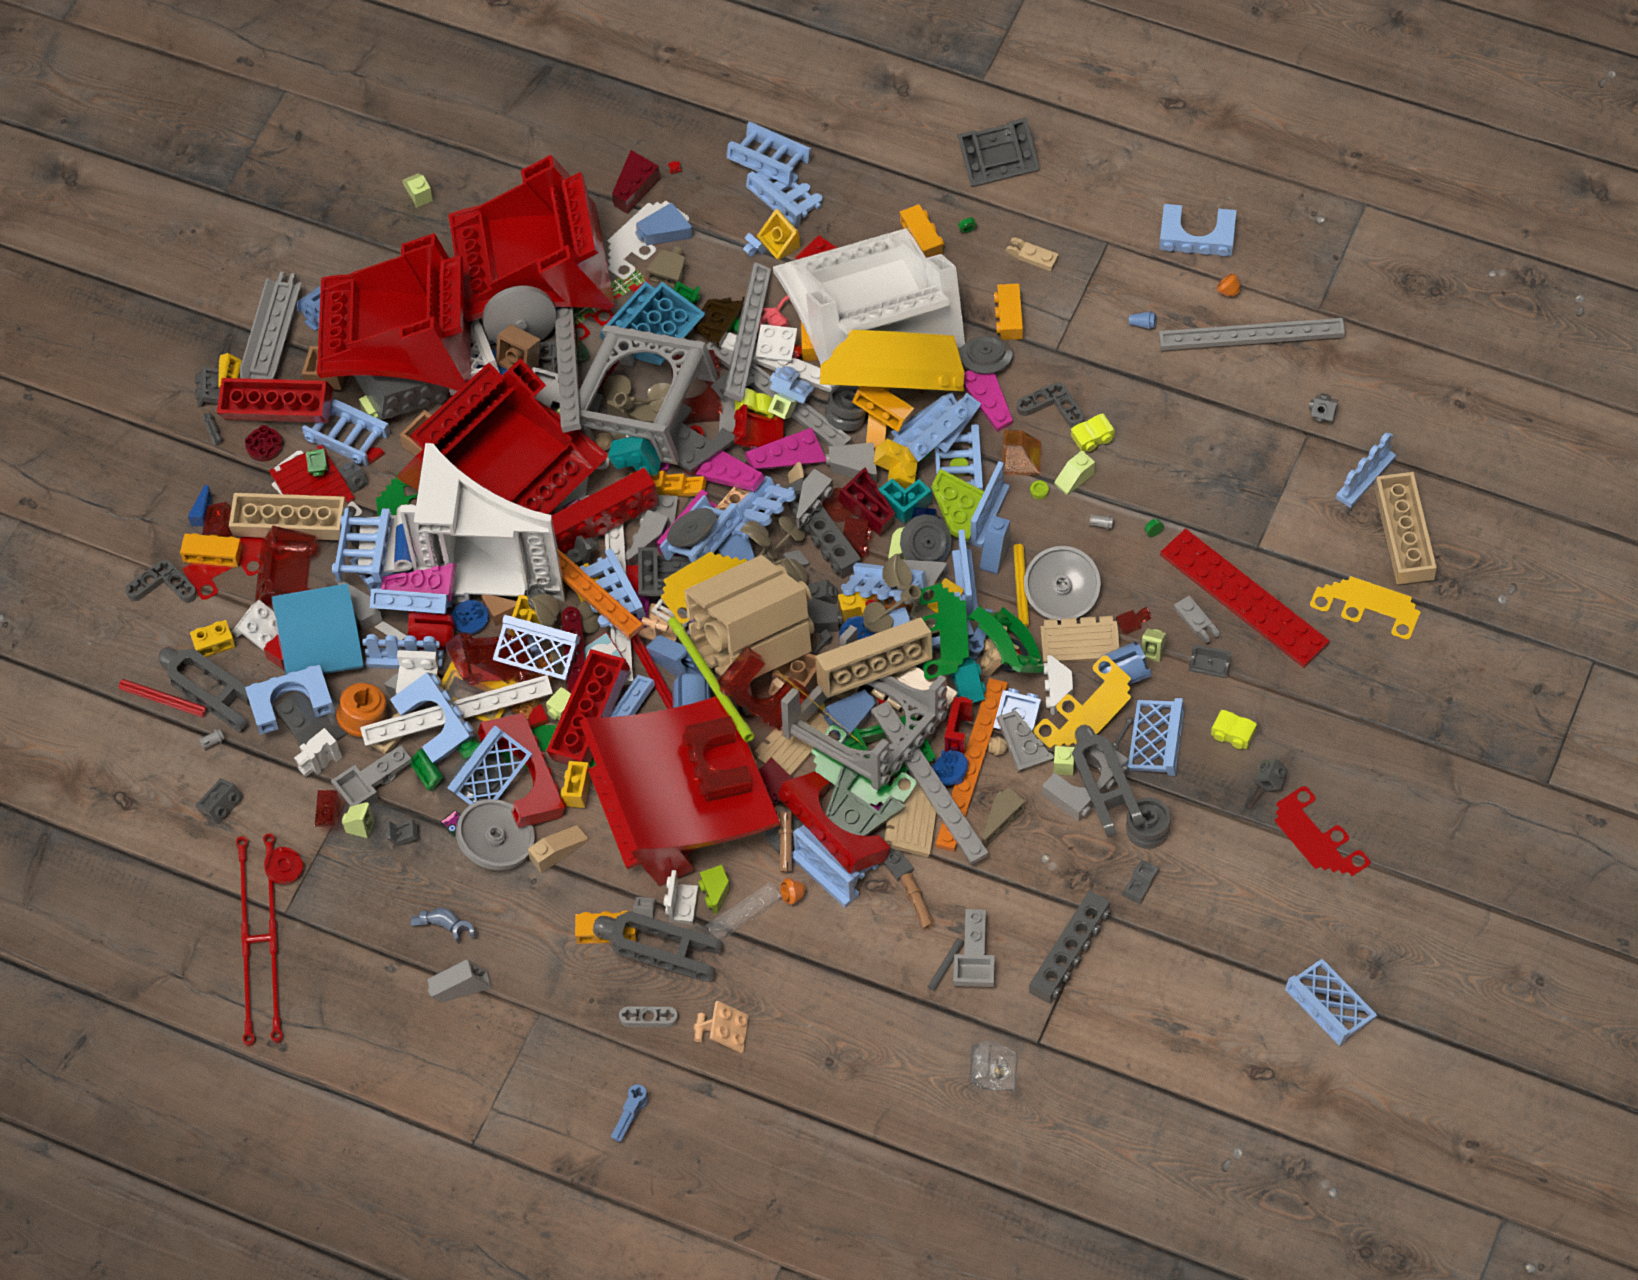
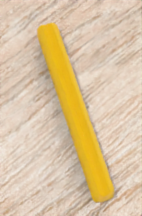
[1013,544,1029,627]

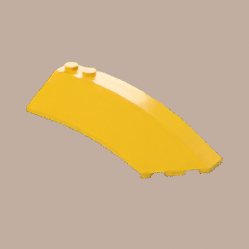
[820,330,964,391]

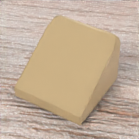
[788,462,804,484]

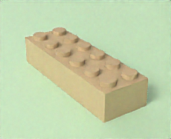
[1374,472,1437,585]
[229,493,349,540]
[815,617,932,698]

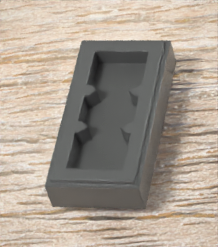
[882,844,914,881]

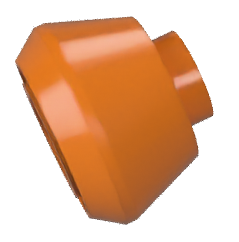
[1217,273,1240,297]
[780,878,805,905]

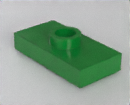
[410,749,443,791]

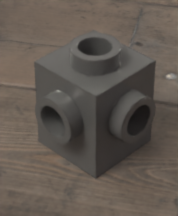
[1309,393,1339,422]
[1254,759,1288,791]

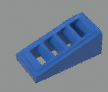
[188,485,212,527]

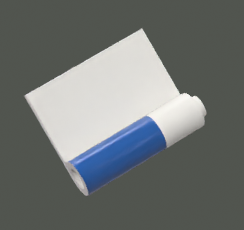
[358,506,413,575]

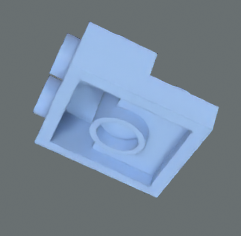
[769,366,814,404]
[993,688,1042,733]

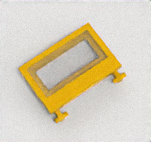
[440,653,518,722]

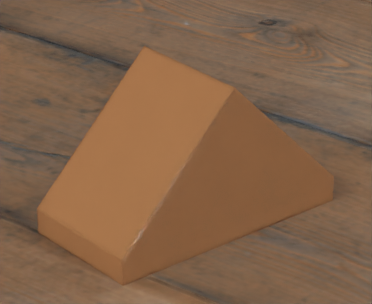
[482,595,517,626]

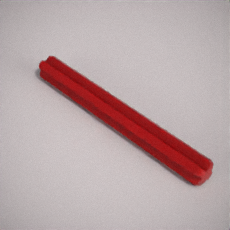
[631,634,673,709]
[118,679,207,717]

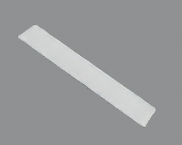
[375,621,406,640]

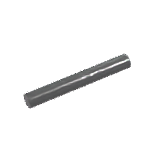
[928,938,964,991]

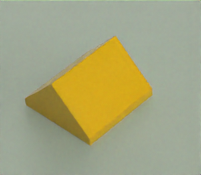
[757,209,800,260]

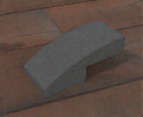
[1122,859,1159,904]

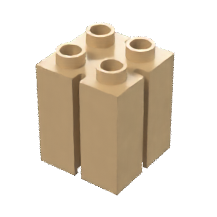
[685,555,814,687]

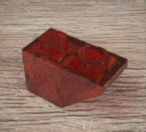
[843,517,872,562]
[315,790,341,827]

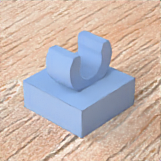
[743,233,767,257]

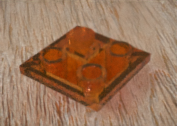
[1002,430,1041,475]

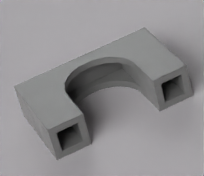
[1042,745,1129,822]

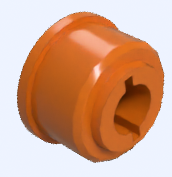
[336,683,387,737]

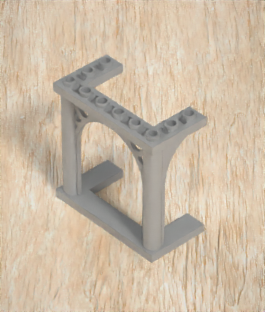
[579,325,718,465]
[781,625,948,791]

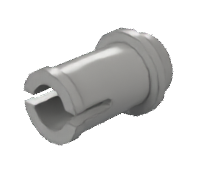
[1089,514,1114,530]
[199,729,225,750]

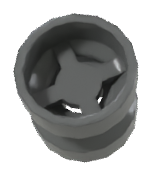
[526,584,546,610]

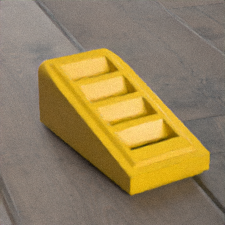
[218,353,242,388]

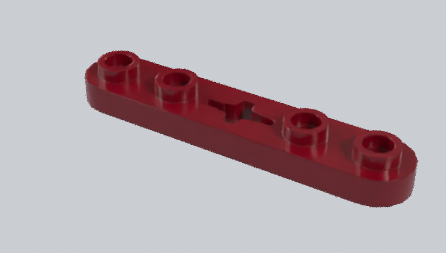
[561,606,585,693]

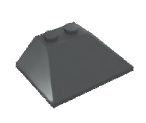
[957,118,1040,187]
[638,547,691,596]
[273,690,348,747]

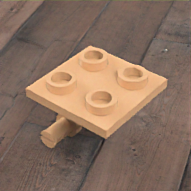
[638,603,687,642]
[694,1001,749,1053]

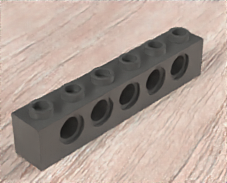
[783,478,861,579]
[1029,891,1111,1004]

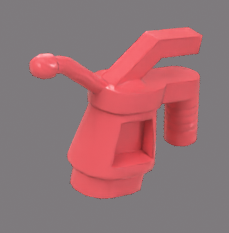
[758,295,790,333]

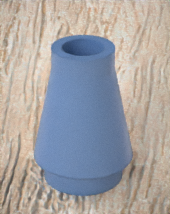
[1129,311,1157,329]

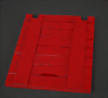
[269,444,355,504]

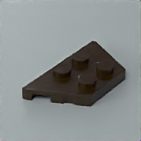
[694,297,745,348]

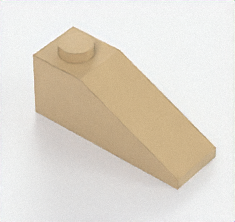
[527,825,589,873]

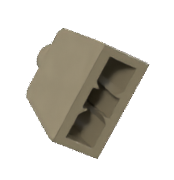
[646,246,686,289]

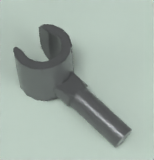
[812,629,832,655]

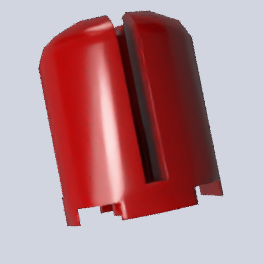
[408,611,455,651]

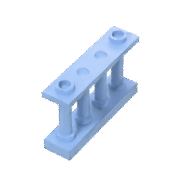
[727,122,811,185]
[892,395,972,461]
[302,398,390,466]
[935,424,983,490]
[659,495,743,563]
[332,508,393,583]

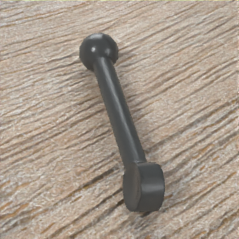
[1111,717,1133,750]

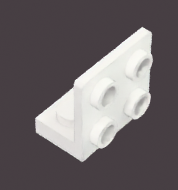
[755,324,798,362]
[231,600,277,651]
[396,650,439,694]
[664,870,698,925]

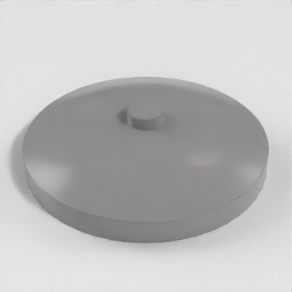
[482,286,556,343]
[1024,546,1101,622]
[456,799,535,870]

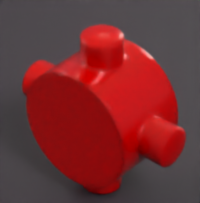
[668,161,682,174]

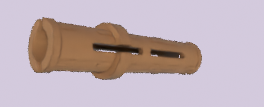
[778,812,794,872]
[900,873,935,930]

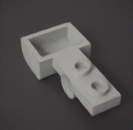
[532,367,602,413]
[331,745,412,807]
[953,909,994,987]

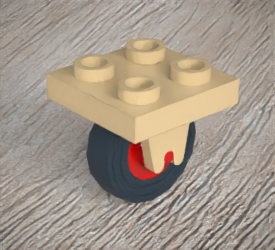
[981,625,1027,677]

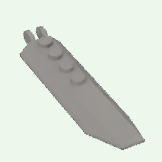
[240,272,302,379]

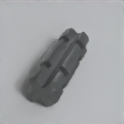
[202,412,222,445]

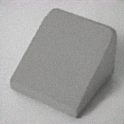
[783,550,810,568]
[633,897,656,918]

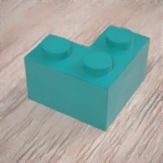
[608,436,661,476]
[878,478,932,524]
[949,656,986,703]

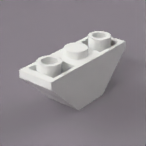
[1043,655,1073,715]

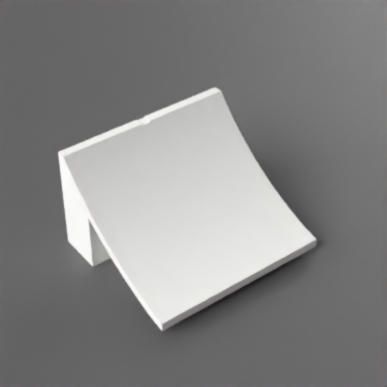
[773,228,965,386]
[400,443,566,603]

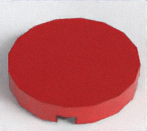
[263,846,303,885]

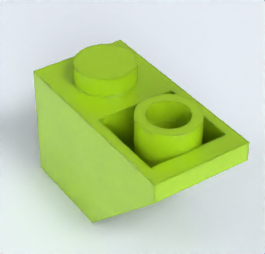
[698,865,730,914]

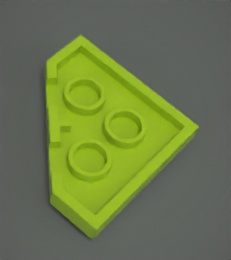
[931,469,984,542]

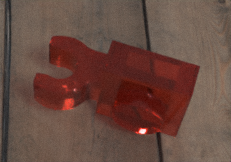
[1116,607,1151,635]

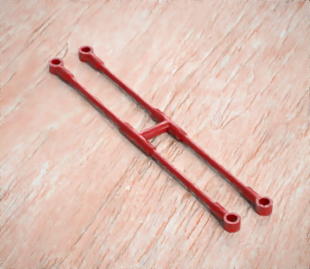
[235,833,284,1047]

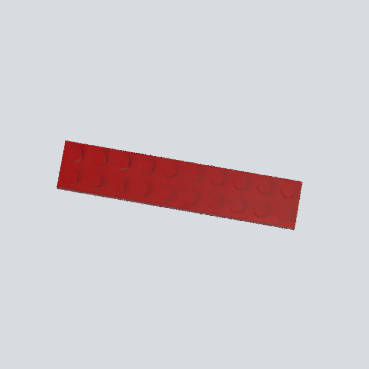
[1160,528,1330,668]

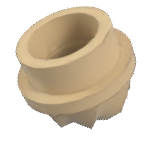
[595,433,614,450]
[988,736,1008,756]

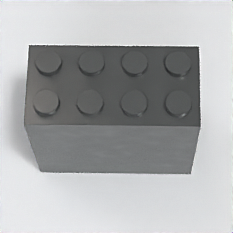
[354,375,449,420]

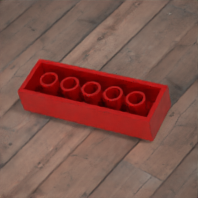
[217,378,333,423]
[551,468,659,554]
[546,649,631,765]

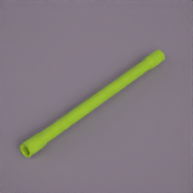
[668,616,754,742]

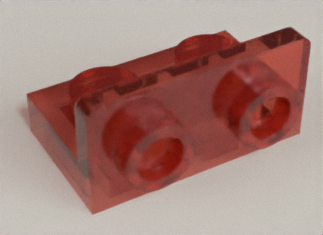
[202,502,232,537]

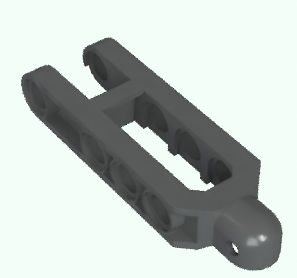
[158,647,250,732]
[1072,725,1145,838]
[592,911,723,982]

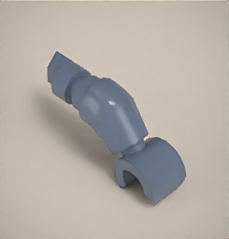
[411,907,477,944]

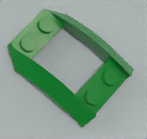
[967,606,1044,673]
[843,715,936,776]

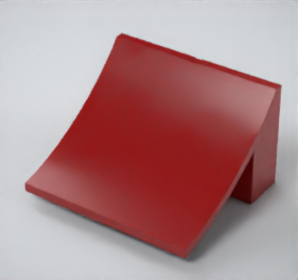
[448,154,615,322]
[317,233,471,391]
[396,358,608,514]
[579,693,782,887]

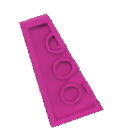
[964,370,1013,432]
[745,428,826,470]
[696,451,765,492]
[381,563,456,602]

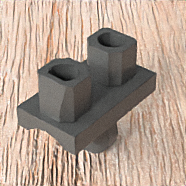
[566,535,597,567]

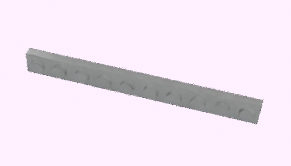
[723,262,771,402]
[555,307,581,433]
[1159,318,1345,350]
[706,342,852,446]
[871,701,988,865]

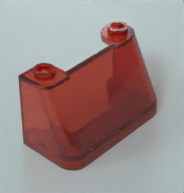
[255,525,318,606]
[445,631,535,686]

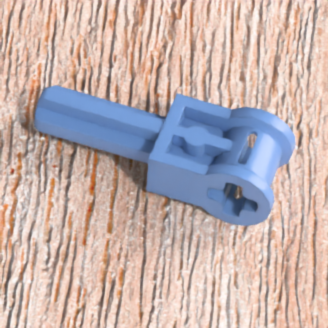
[968,609,994,660]
[611,1084,648,1142]

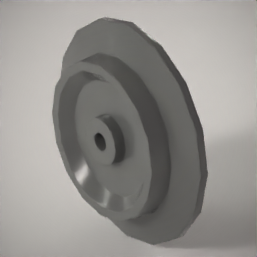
[960,336,1013,374]
[667,508,716,547]
[900,514,952,562]
[453,753,509,803]

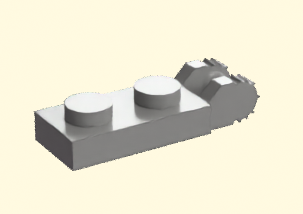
[1174,595,1220,644]

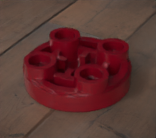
[245,425,283,462]

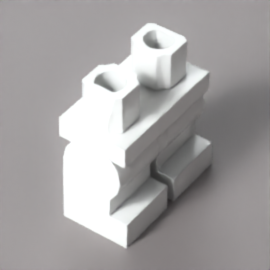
[294,728,343,777]

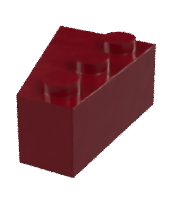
[612,150,660,214]
[838,467,895,536]

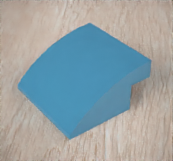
[600,281,705,365]
[272,583,363,675]

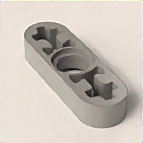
[619,1006,678,1028]

